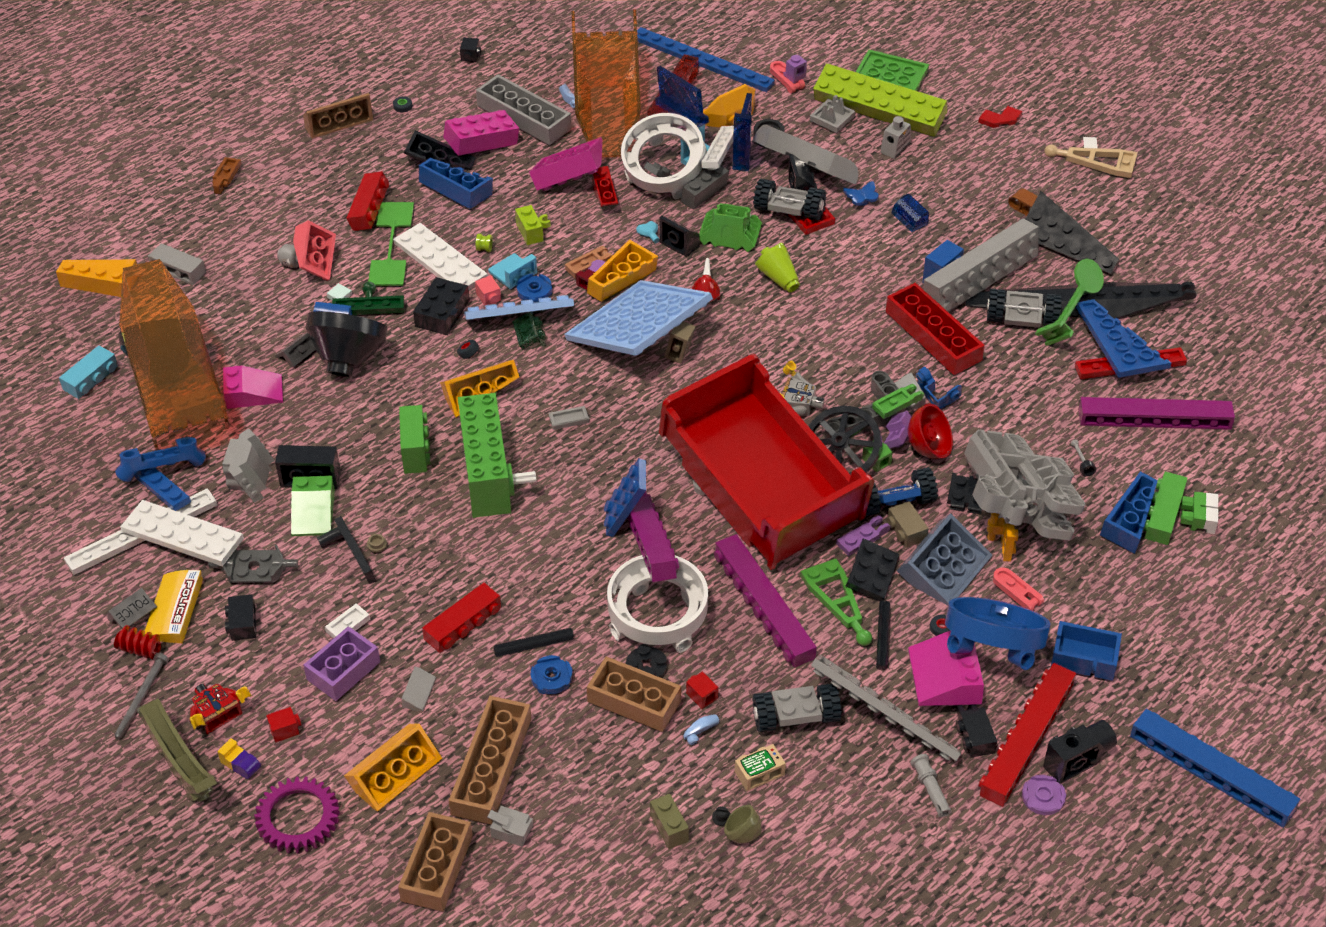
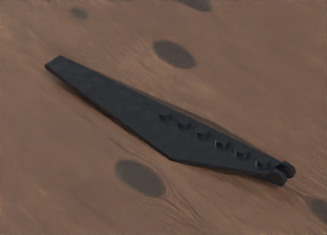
[966,282,1197,319]

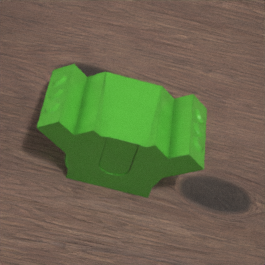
[699,203,762,252]

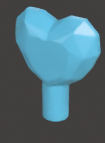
[636,221,660,244]

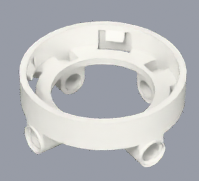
[621,113,707,199]
[607,555,708,653]

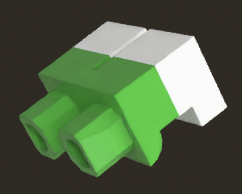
[1180,492,1218,534]

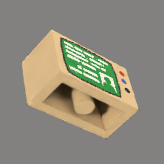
[735,744,786,791]

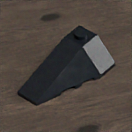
[404,130,476,170]

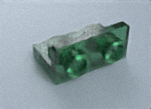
[513,311,546,350]

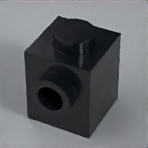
[460,37,481,62]

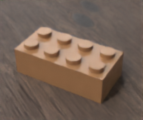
[587,656,681,732]
[398,812,473,912]

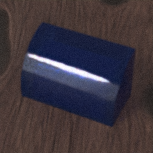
[891,193,930,232]

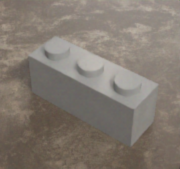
[148,243,206,285]

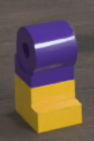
[217,738,261,779]

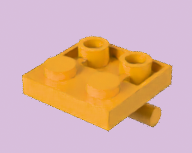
[987,513,1018,561]

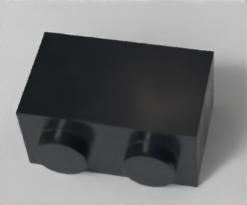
[225,594,256,641]

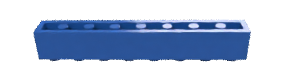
[1130,709,1301,828]

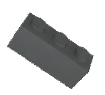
[681,165,729,210]

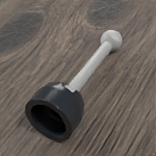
[1071,440,1097,477]

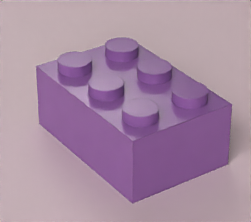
[303,626,380,701]

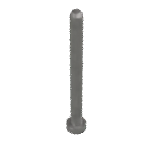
[114,653,169,740]

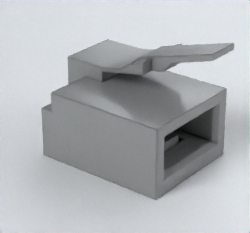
[487,806,533,847]

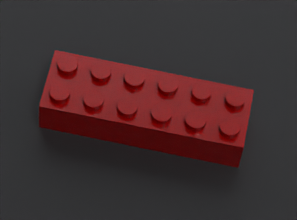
[886,282,985,375]

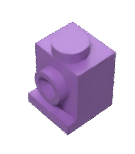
[783,55,807,83]

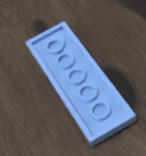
[464,295,574,320]

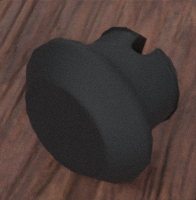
[712,806,731,826]

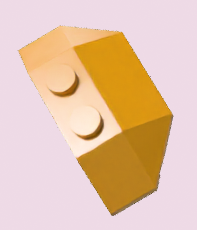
[701,84,756,128]

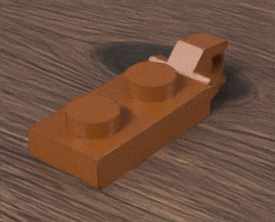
[212,157,241,194]

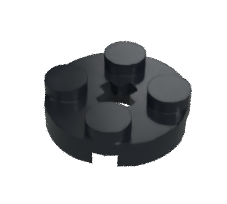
[626,644,667,678]

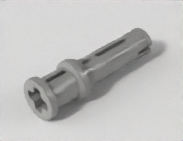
[910,754,952,818]

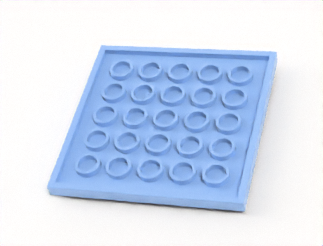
[564,280,713,356]

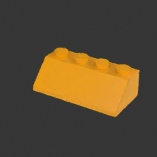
[344,724,442,811]

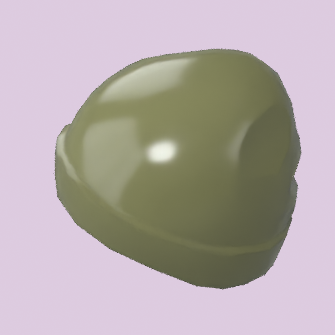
[724,805,762,844]

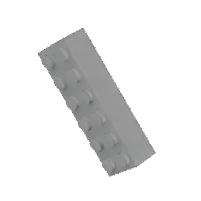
[476,75,572,145]

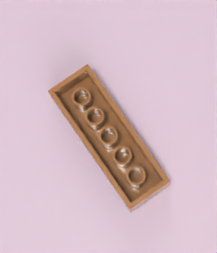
[449,696,532,825]

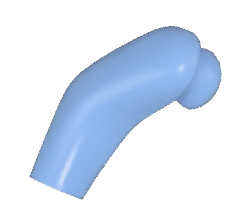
[559,84,582,108]
[683,714,719,745]

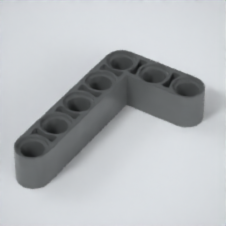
[824,371,907,443]

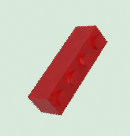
[346,171,389,231]
[422,582,501,653]

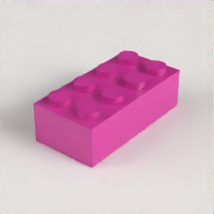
[443,110,519,156]

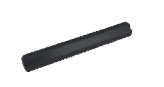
[876,601,890,670]
[493,628,574,657]

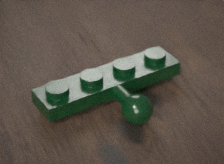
[332,281,405,315]

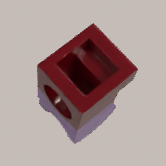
[576,260,606,290]

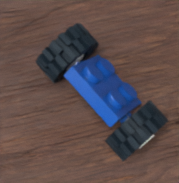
[865,467,938,516]

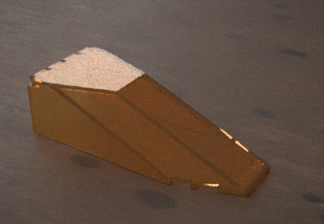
[571,9,641,157]
[119,259,229,449]

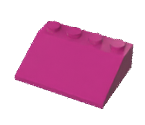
[529,137,602,191]
[908,630,984,706]

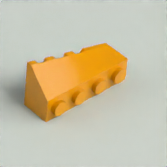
[440,360,519,417]

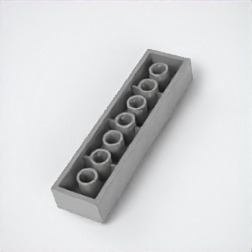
[924,219,1039,312]

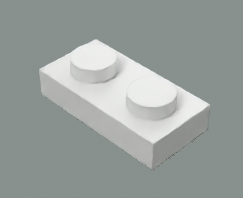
[325,604,370,638]

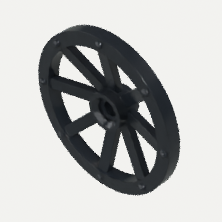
[809,406,882,475]

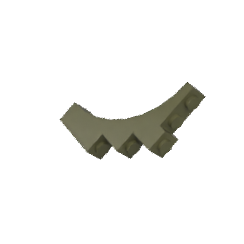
[136,698,217,802]

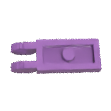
[836,515,891,556]

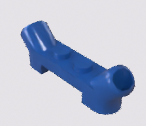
[115,437,206,482]

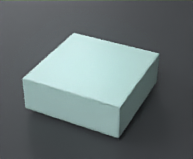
[327,283,352,300]

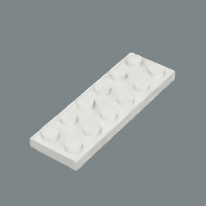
[393,223,488,290]
[120,500,244,567]

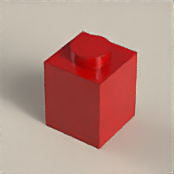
[686,671,719,709]
[266,707,301,743]

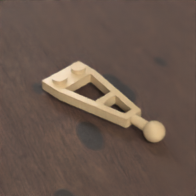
[1044,144,1138,178]

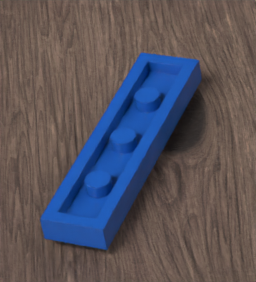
[135,468,191,511]

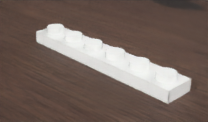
[701,126,738,170]

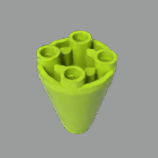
[755,243,800,293]

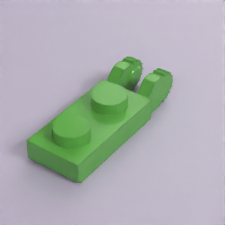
[872,384,924,419]

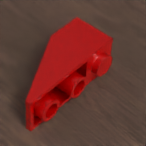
[592,166,618,206]

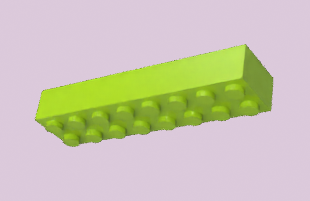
[813,63,947,137]

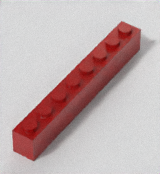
[978,663,1077,807]

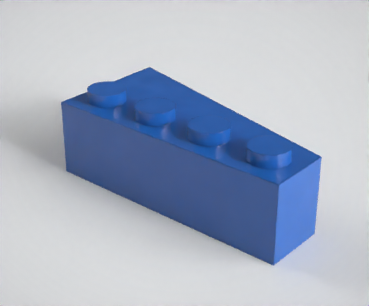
[419,158,493,209]
[1100,471,1158,554]

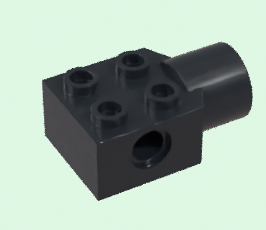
[1043,719,1117,784]

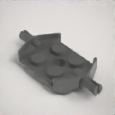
[208,545,298,582]

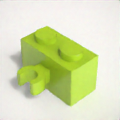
[515,205,551,245]

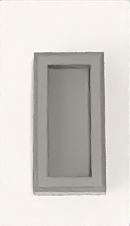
[548,406,589,430]

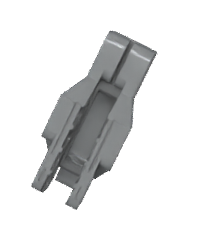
[964,430,1085,540]

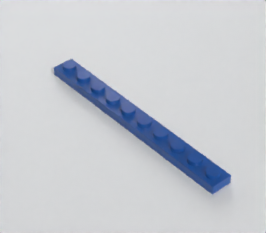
[632,27,775,93]

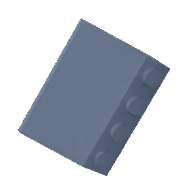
[897,513,992,606]

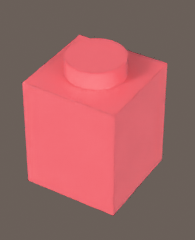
[475,275,501,305]

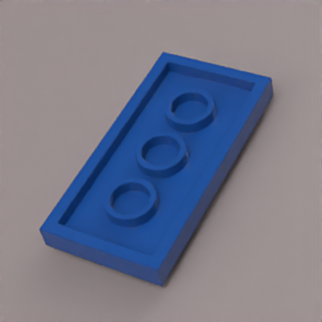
[604,458,646,537]

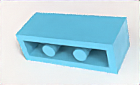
[59,345,118,399]

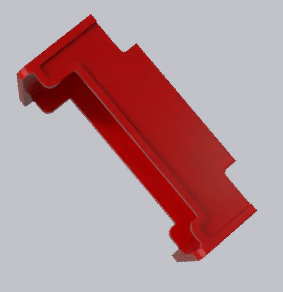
[659,354,875,570]

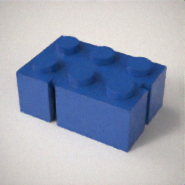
[1050,621,1122,681]

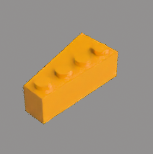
[587,240,658,302]
[56,259,140,298]

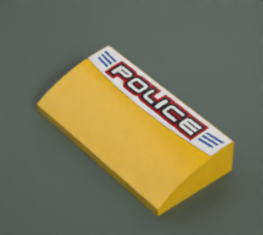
[145,570,203,644]

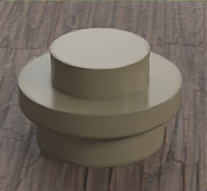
[367,534,387,553]

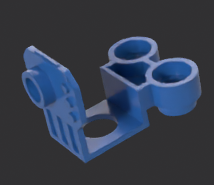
[916,366,962,409]

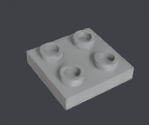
[810,95,855,133]

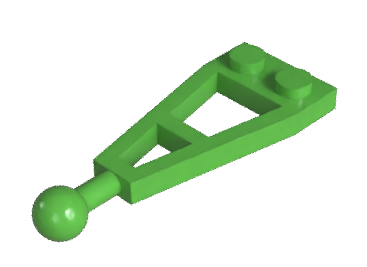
[800,559,872,646]

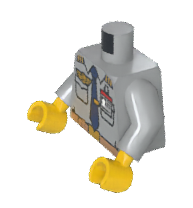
[779,361,825,416]

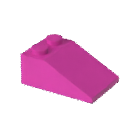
[223,366,283,409]

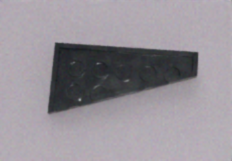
[1025,191,1120,276]

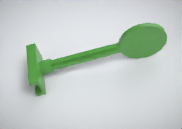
[1035,259,1104,346]

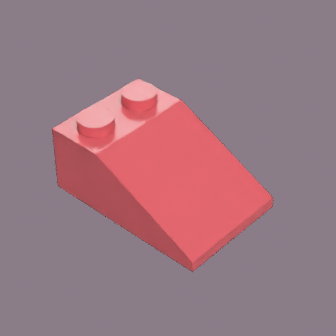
[293,220,336,281]

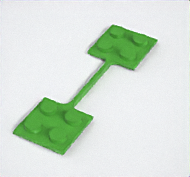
[368,202,414,286]

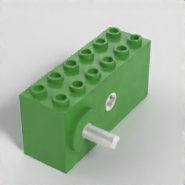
[458,393,537,518]

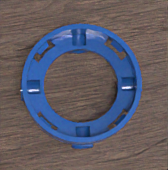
[945,597,1051,670]

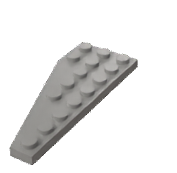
[811,654,961,761]

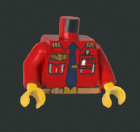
[189,684,252,734]

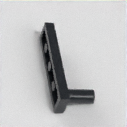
[316,516,376,584]

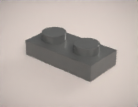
[644,162,672,177]

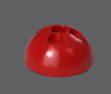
[908,403,953,459]

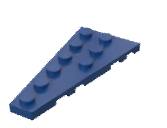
[1076,300,1171,378]

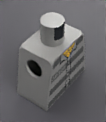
[880,116,911,159]

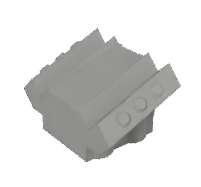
[222,429,275,503]

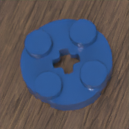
[517,273,552,303]
[530,655,573,694]

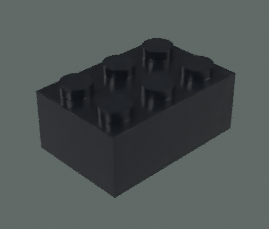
[413,277,470,336]
[275,445,341,489]

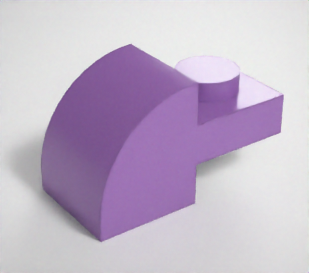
[884,411,911,448]

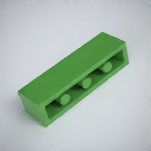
[1143,471,1188,545]

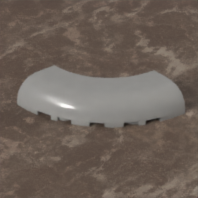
[753,125,859,184]

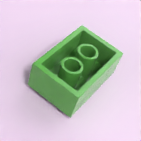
[399,405,431,474]

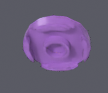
[1022,775,1066,815]

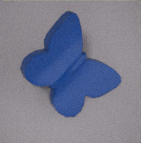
[843,181,879,206]

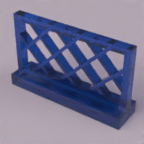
[655,66,709,128]
[732,93,752,172]

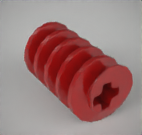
[113,625,161,660]

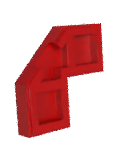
[978,106,1022,128]

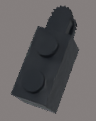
[955,704,997,758]

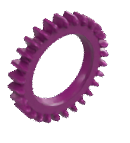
[254,776,340,854]

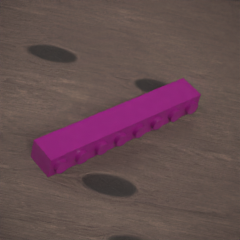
[1078,397,1235,430]
[627,491,679,582]
[714,534,817,668]

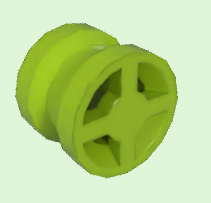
[475,233,493,252]

